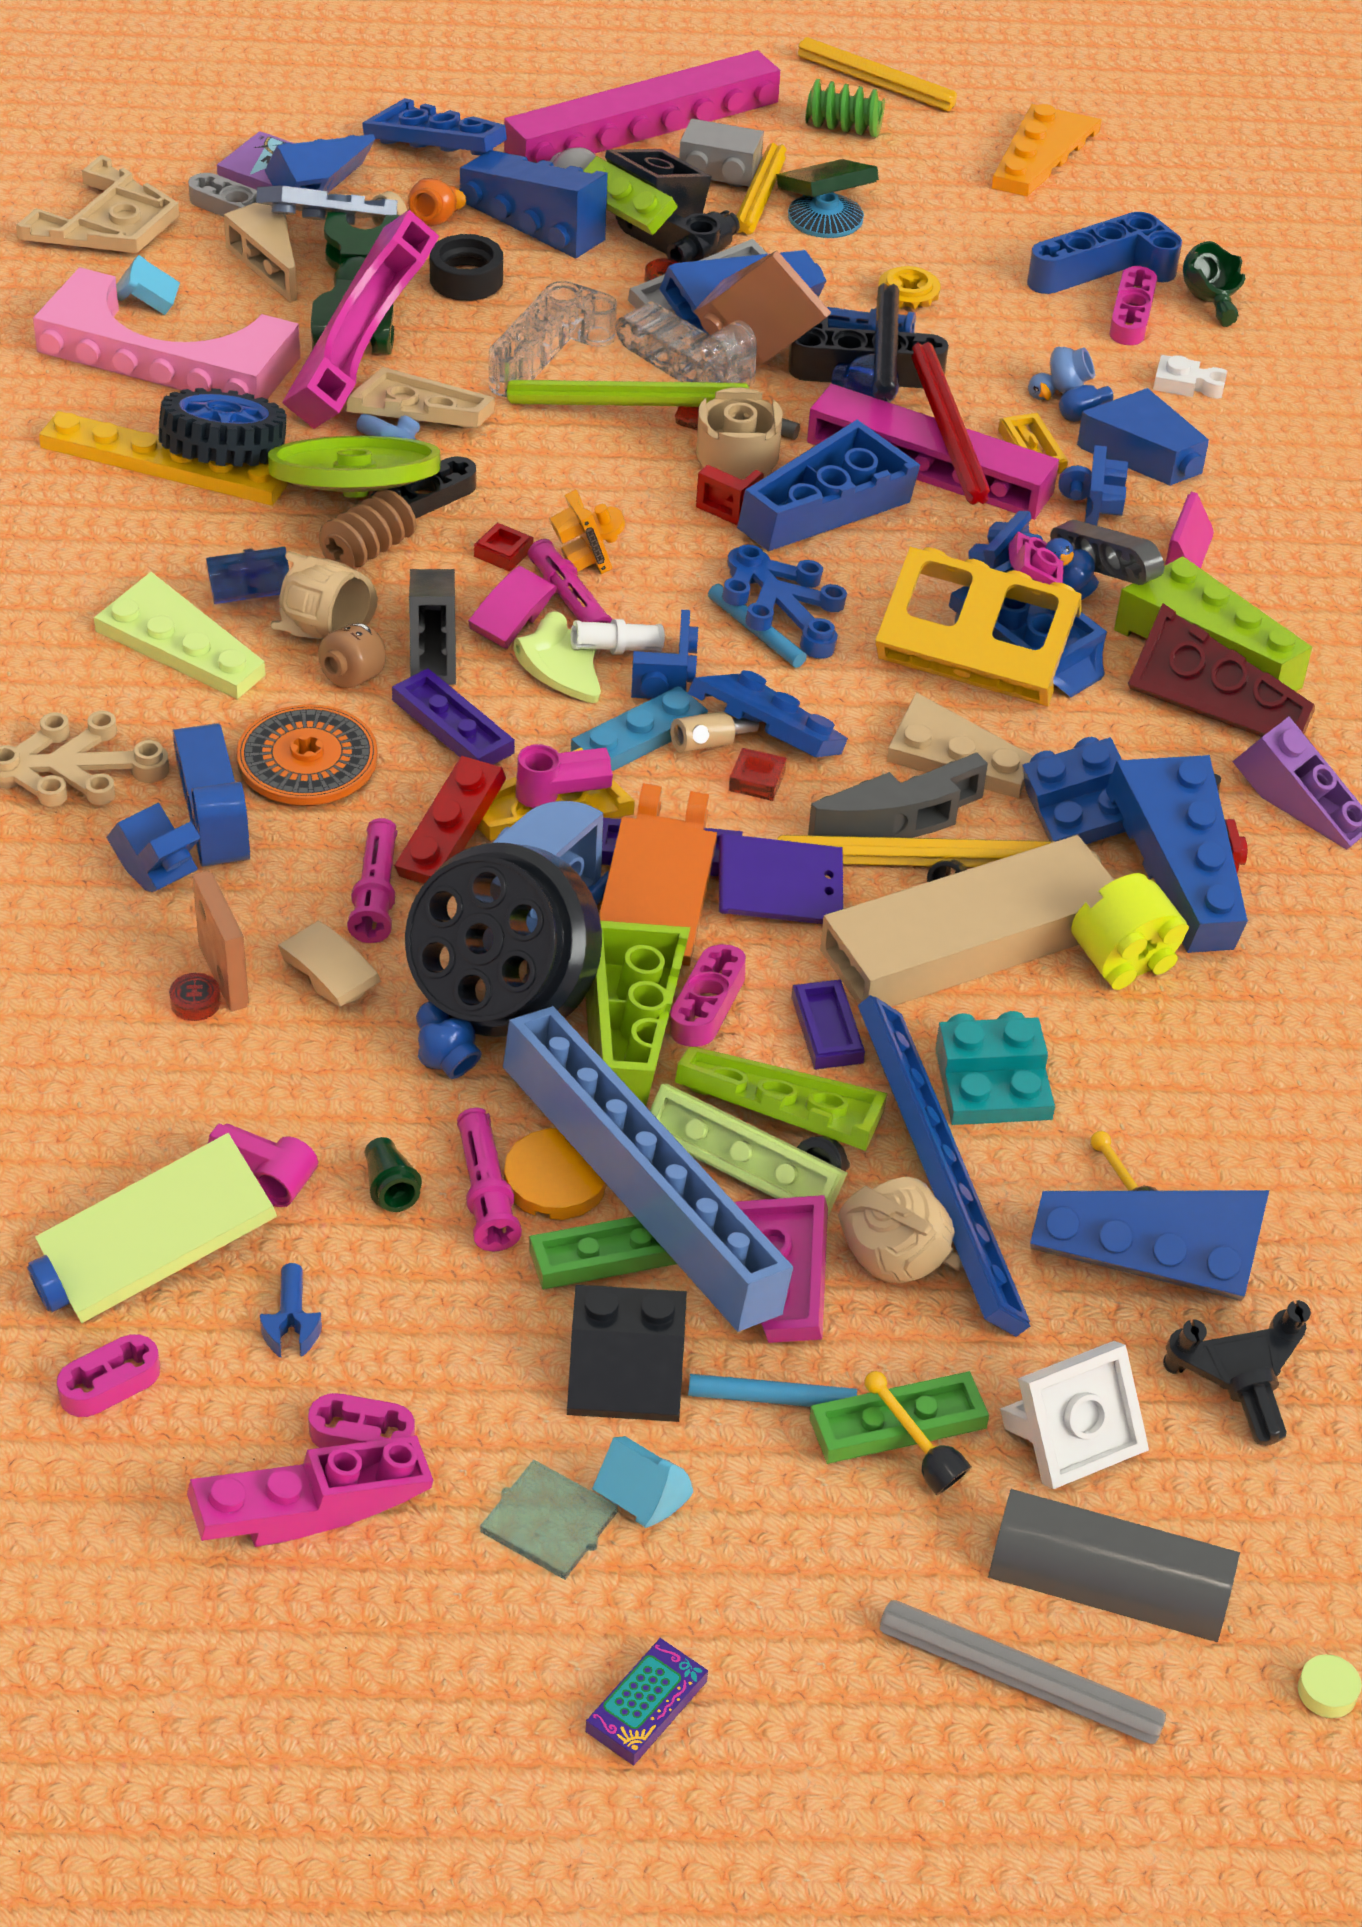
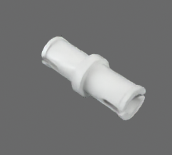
[571,619,665,655]

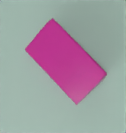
[1165,491,1214,568]

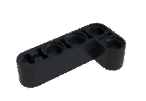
[789,317,949,388]

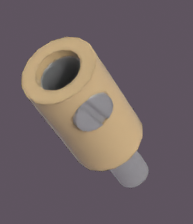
[670,711,759,753]

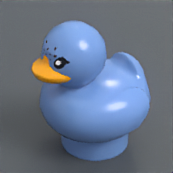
[1028,347,1095,401]

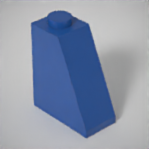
[1077,388,1209,485]

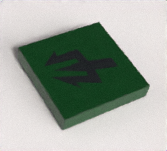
[776,159,879,197]

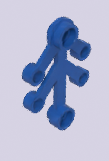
[722,545,847,659]

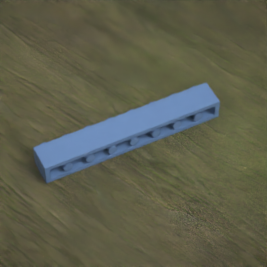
[503,1006,793,1332]

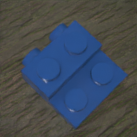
[1022,737,1126,844]

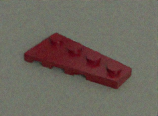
[1128,603,1315,737]

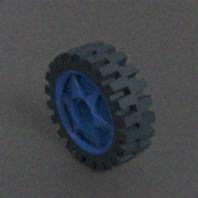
[158,388,287,467]

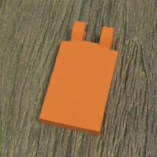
[599,783,717,966]

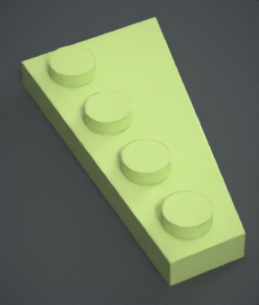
[94,572,266,700]

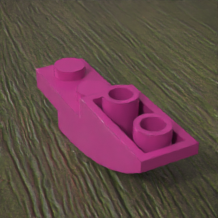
[187,1435,434,1547]

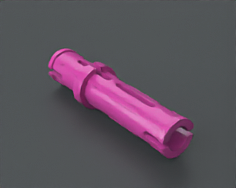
[528,539,612,623]

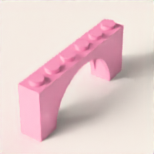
[33,267,300,399]

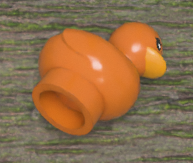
[408,178,466,226]

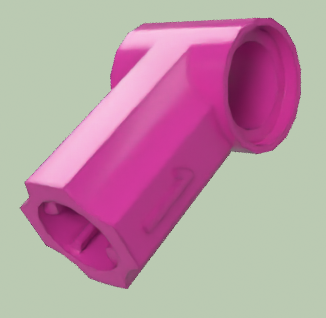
[515,744,613,808]
[207,1123,319,1207]

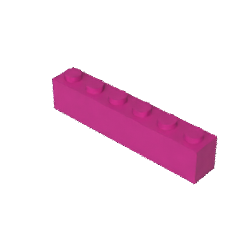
[807,383,1059,520]

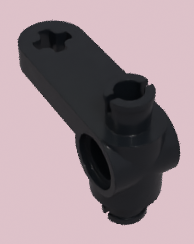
[615,210,740,264]

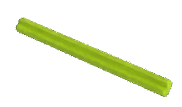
[507,380,750,407]

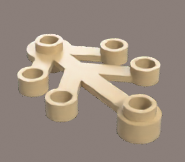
[0,711,169,807]

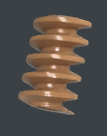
[319,489,416,569]

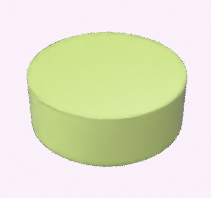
[1298,1654,1362,1718]

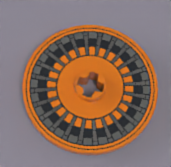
[237,704,378,805]

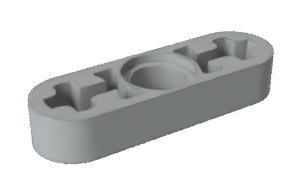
[188,173,286,219]

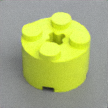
[1071,873,1189,990]

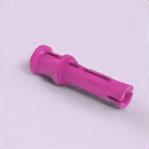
[347,818,398,943]
[457,1107,522,1252]

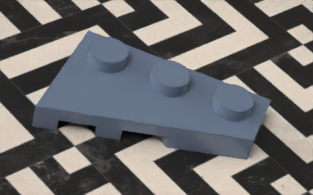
[256,186,397,225]

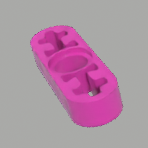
[1109,266,1157,345]
[670,944,746,1047]

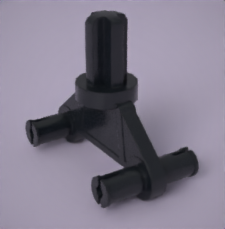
[1163,1300,1311,1446]

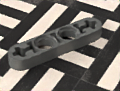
[1050,520,1164,585]

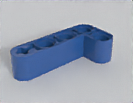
[1027,211,1182,294]
[172,723,250,867]

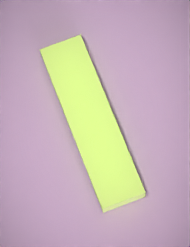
[650,1084,848,1216]

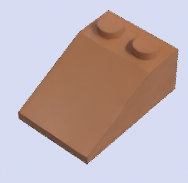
[693,250,831,371]

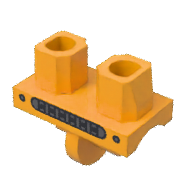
[549,489,626,575]

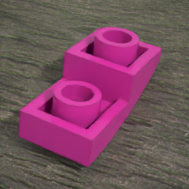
[1009,532,1064,585]
[468,565,557,649]

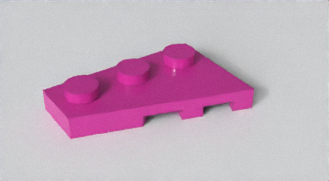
[734,1195,828,1343]

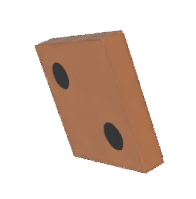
[192,870,249,1012]

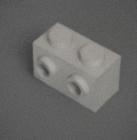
[679,118,764,187]

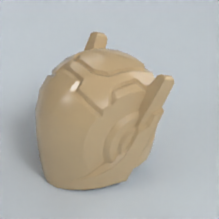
[271,551,378,640]
[838,1177,962,1284]

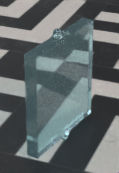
[480,1460,618,1580]

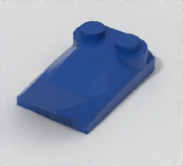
[949,560,1107,697]

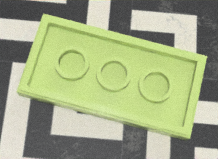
[35,1133,278,1324]

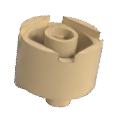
[696,388,783,479]

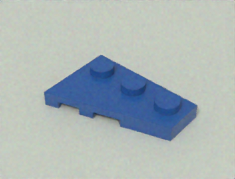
[687,670,848,758]

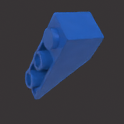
[265,134,376,193]

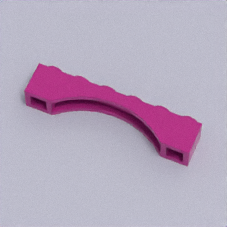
[282,210,439,429]

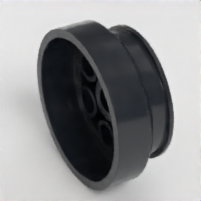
[405,843,602,1037]

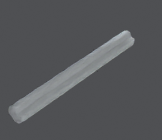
[880,1600,1166,1744]

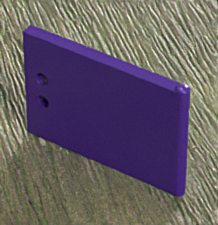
[719,833,844,924]

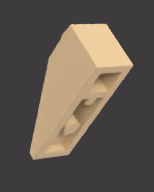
[224,202,297,303]

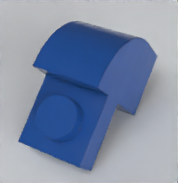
[106,803,201,892]

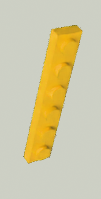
[39,411,289,506]

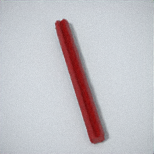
[911,342,990,505]

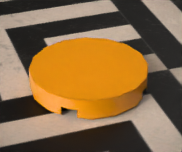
[504,1128,608,1220]

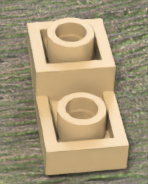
[278,920,381,1007]

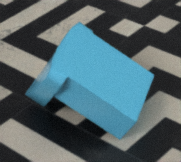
[116,255,180,315]
[592,1436,693,1528]

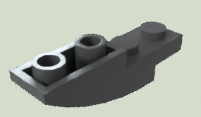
[808,752,988,838]

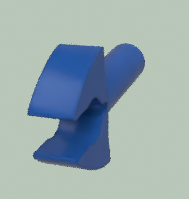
[260,1263,322,1357]

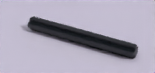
[873,283,899,400]

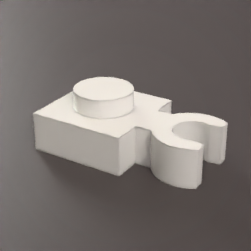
[1153,355,1227,399]

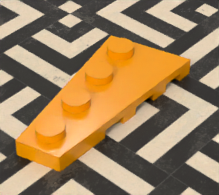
[991,104,1101,197]

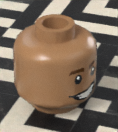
[318,622,386,688]

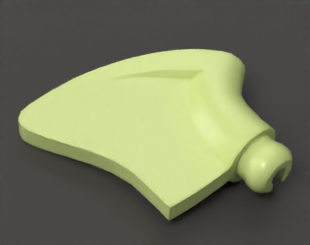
[514,611,601,703]

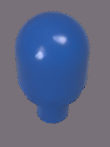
[1059,385,1114,422]

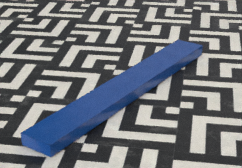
[858,995,1031,1337]

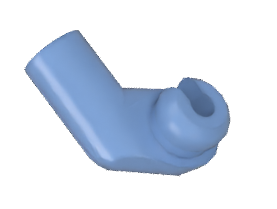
[356,414,420,440]

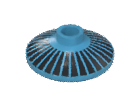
[788,192,864,238]

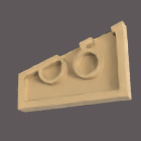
[346,367,495,428]
[887,692,1033,799]

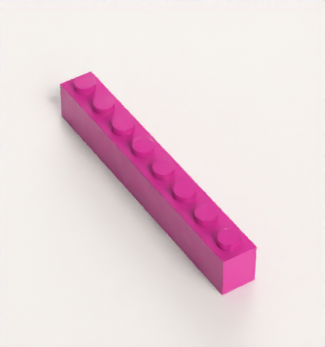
[504,50,781,163]

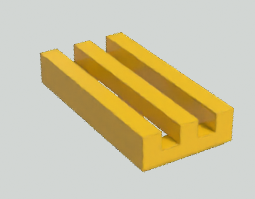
[998,413,1068,474]

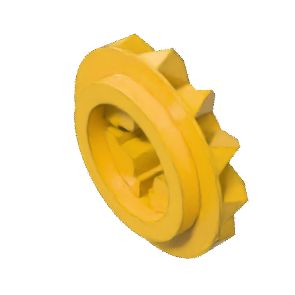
[878,266,941,310]

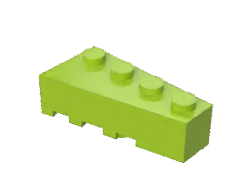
[1114,556,1312,691]
[585,921,691,1106]

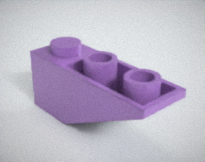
[1232,717,1362,850]

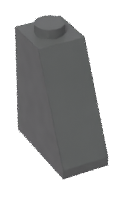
[409,569,456,685]

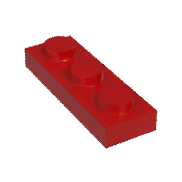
[394,756,506,884]

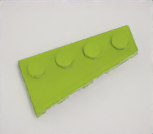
[675,1047,888,1151]

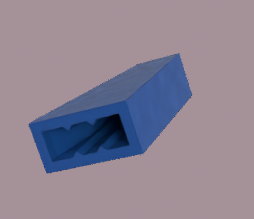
[659,250,827,351]

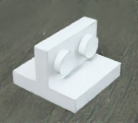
[1000,1341,1149,1489]

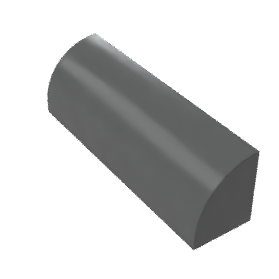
[988,1489,1240,1642]

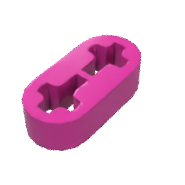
[57,1334,160,1417]
[308,1393,415,1448]

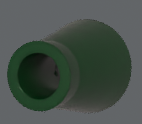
[364,1137,422,1212]

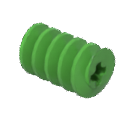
[805,79,885,138]

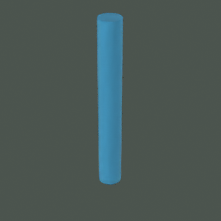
[708,584,807,668]
[688,1374,857,1407]

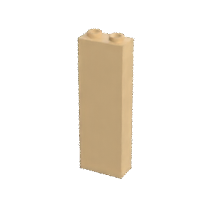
[820,835,1114,1007]

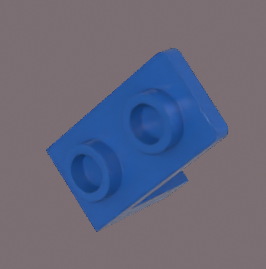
[631,609,698,699]

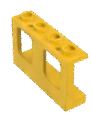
[875,546,1082,707]

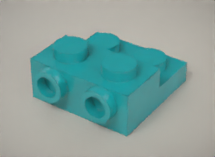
[935,1011,1055,1125]

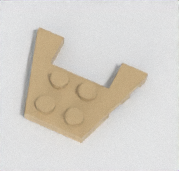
[16,155,180,253]

